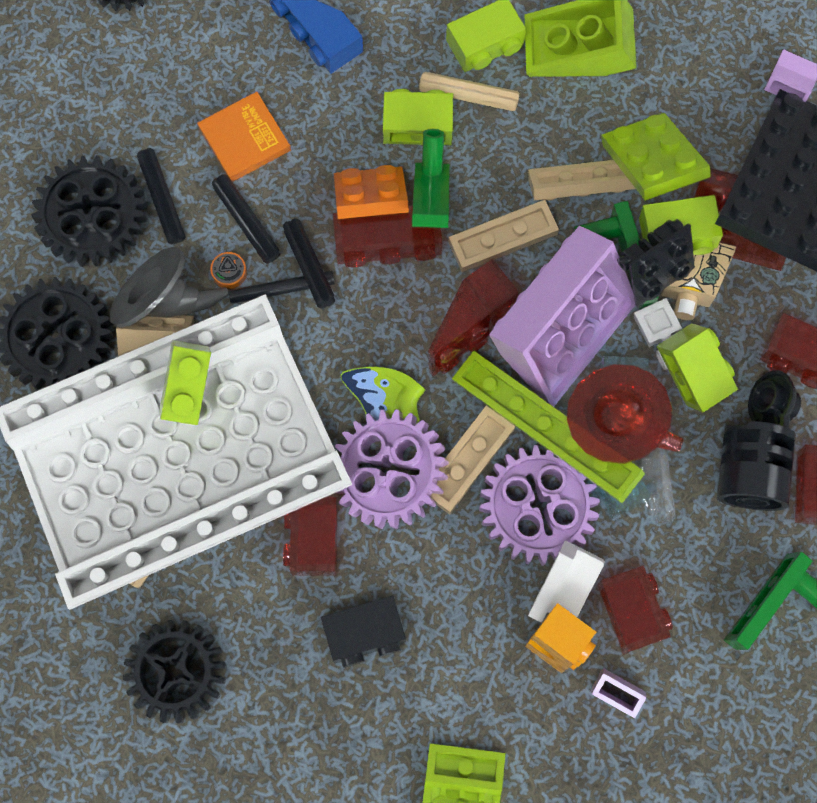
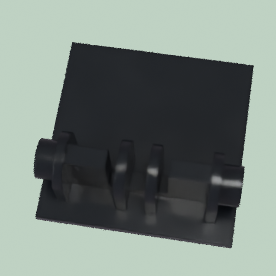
[617,219,695,307]

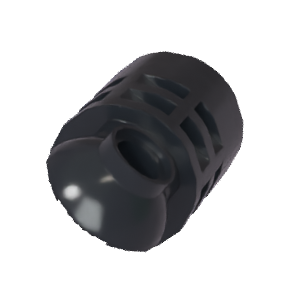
[717,370,801,511]

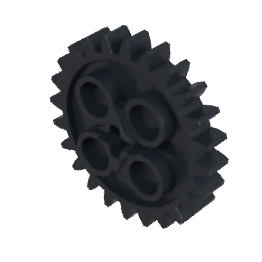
[31,155,148,267]
[0,277,114,391]

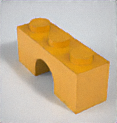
[525,603,596,673]

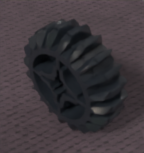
[123,620,227,724]

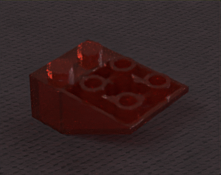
[428,259,519,377]

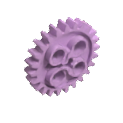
[335,409,449,529]
[479,445,600,566]

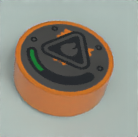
[210,252,247,289]

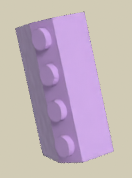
[489,226,635,407]

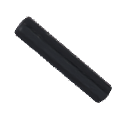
[137,148,186,245]
[212,174,280,264]
[283,218,335,309]

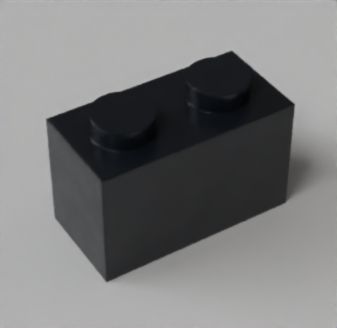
[321,595,406,668]

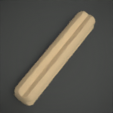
[419,72,519,111]

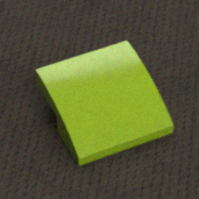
[422,743,506,803]

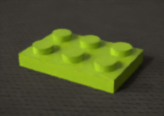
[601,113,711,201]

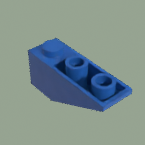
[269,0,363,74]

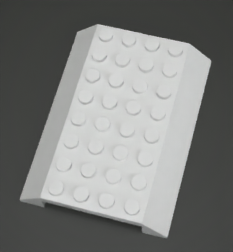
[0,294,352,610]

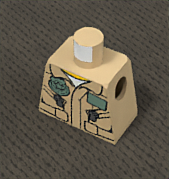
[661,243,736,320]

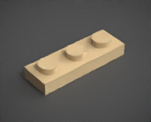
[528,160,635,201]
[448,200,559,272]
[431,405,515,515]

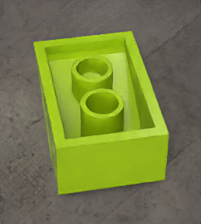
[524,0,637,77]

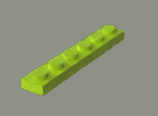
[452,351,645,503]

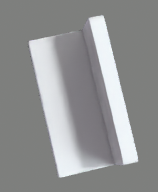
[528,540,605,623]

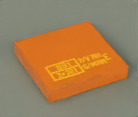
[197,92,291,182]

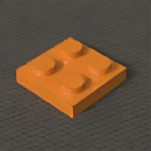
[334,165,409,219]

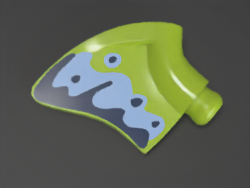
[341,367,426,424]

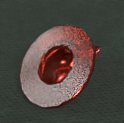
[567,364,683,464]

